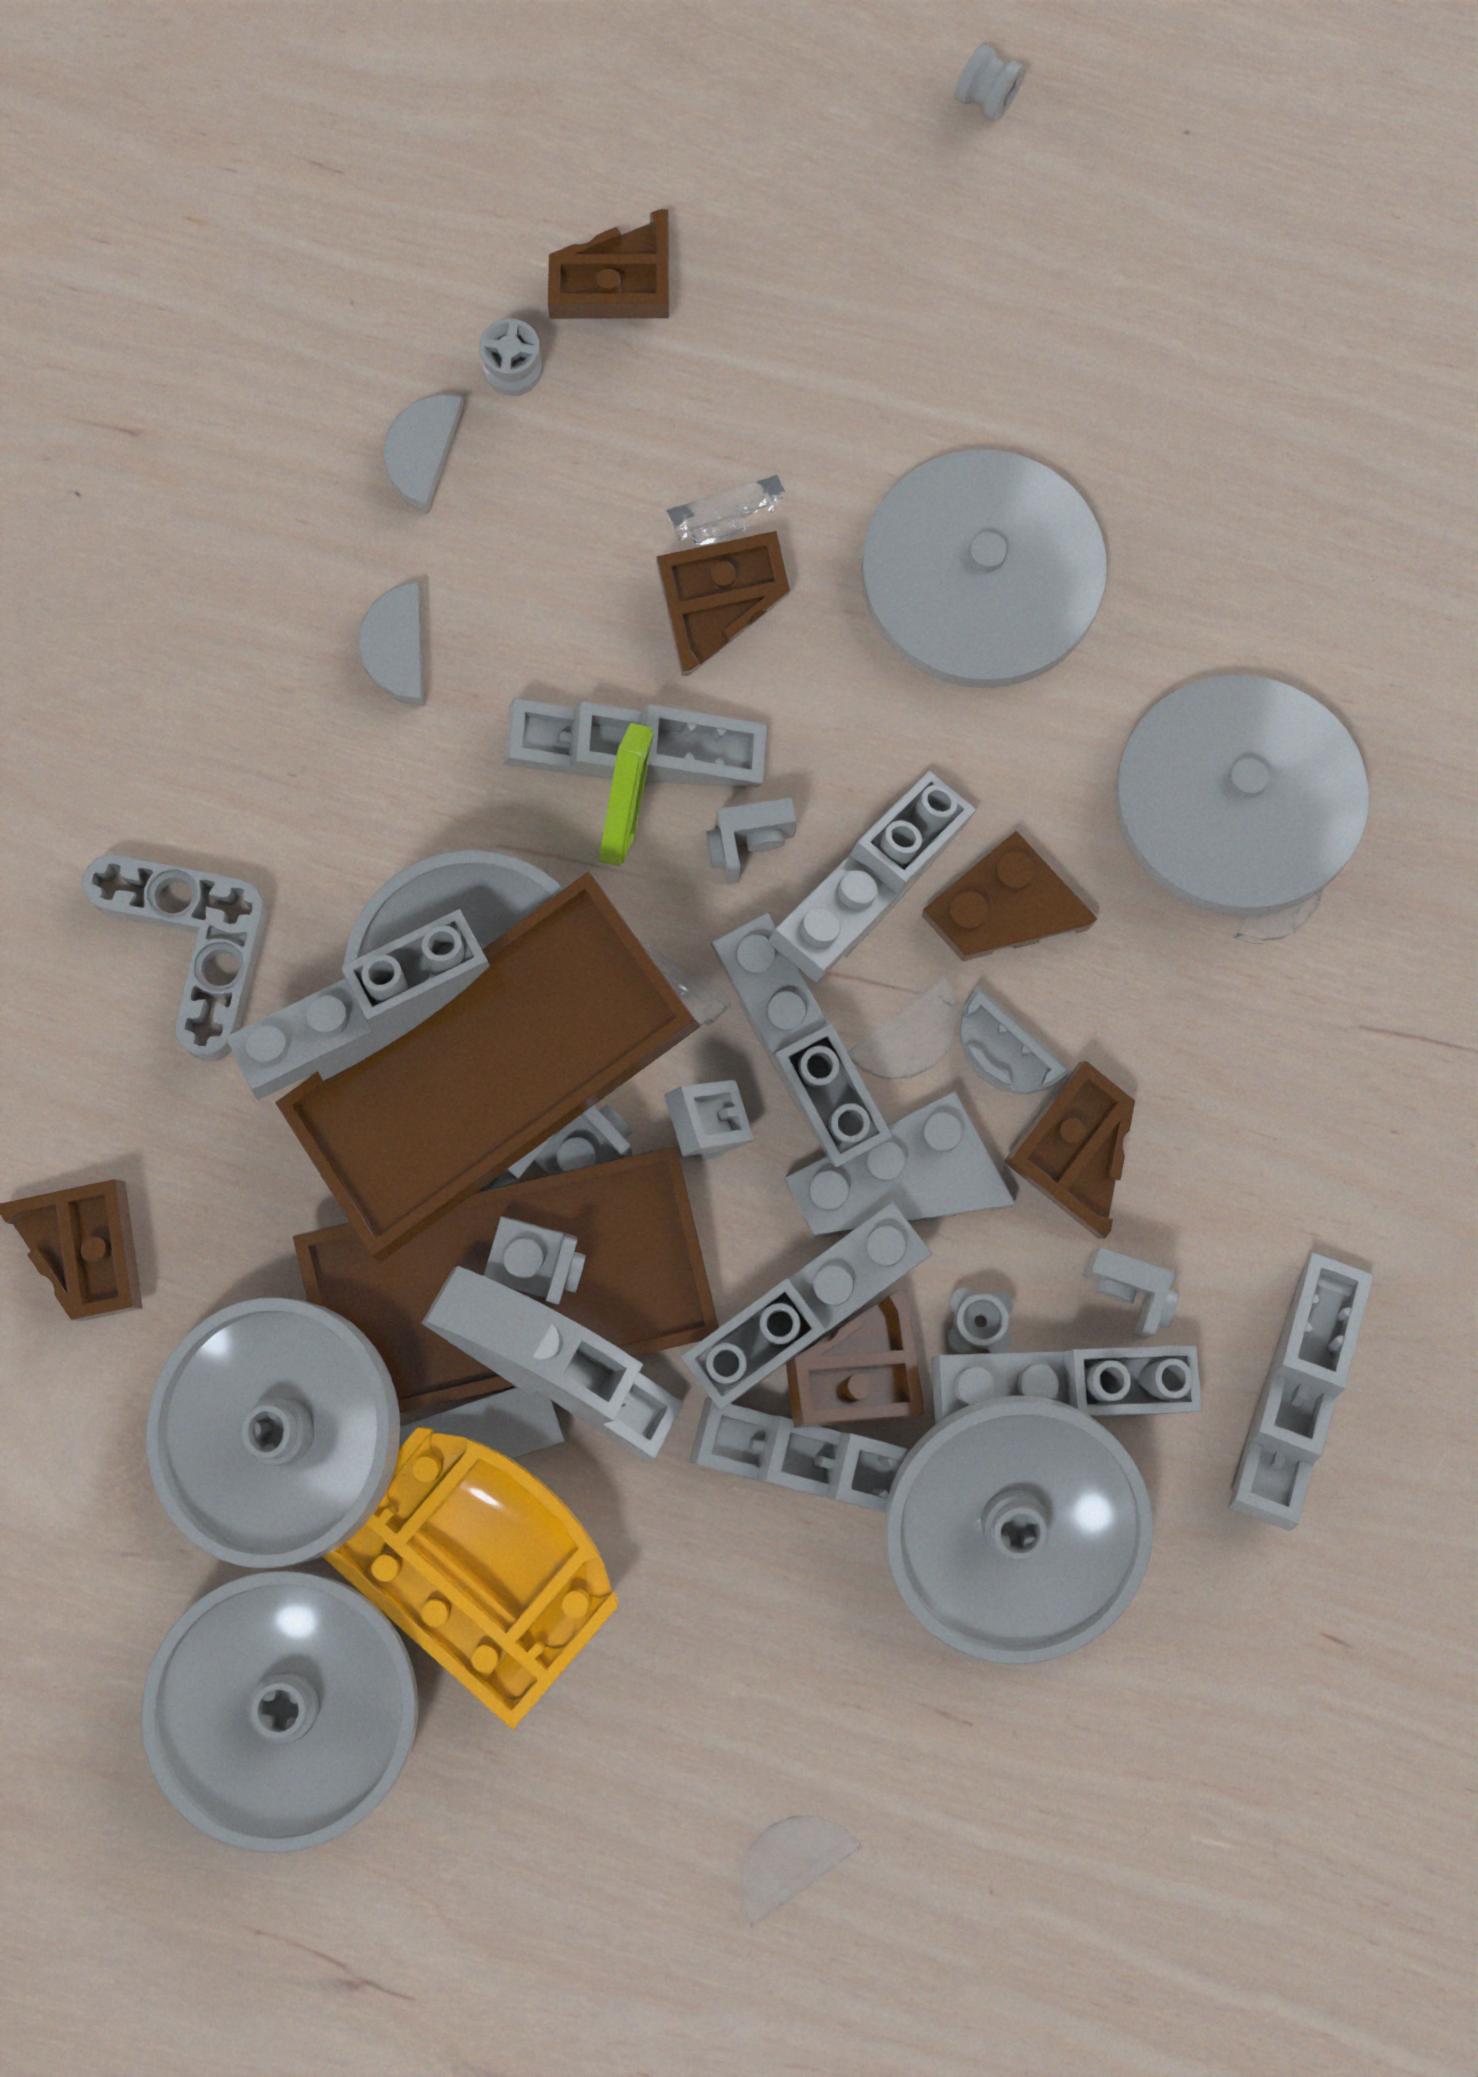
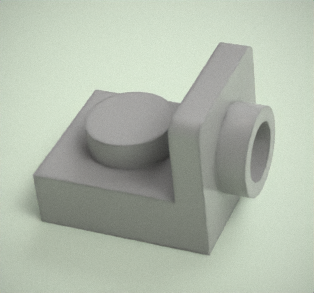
[706,797,796,884]
[664,1080,754,1160]
[533,1104,633,1175]
[484,1215,586,1305]
[1083,1247,1179,1338]

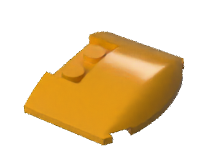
[323,1426,620,1730]

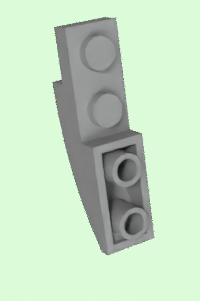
[768,771,976,983]
[226,909,489,1100]
[710,913,893,1168]
[681,1201,932,1411]
[422,1266,684,1461]
[931,1345,1202,1424]

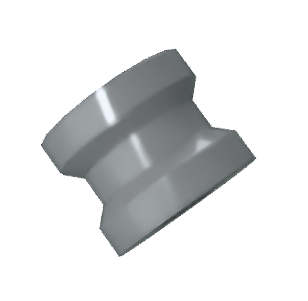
[954,43,1025,122]
[479,318,542,396]

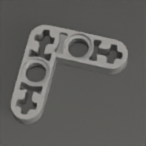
[82,855,267,1061]

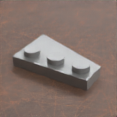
[784,1091,1015,1238]

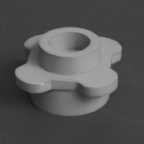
[947,1288,1014,1354]

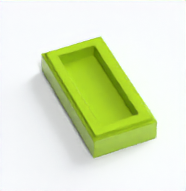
[598,723,654,867]

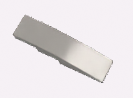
[503,698,767,787]
[1228,1252,1373,1531]
[689,1398,911,1513]

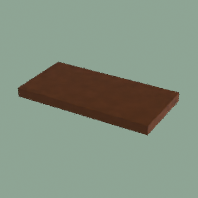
[275,871,701,1262]
[292,1145,719,1413]

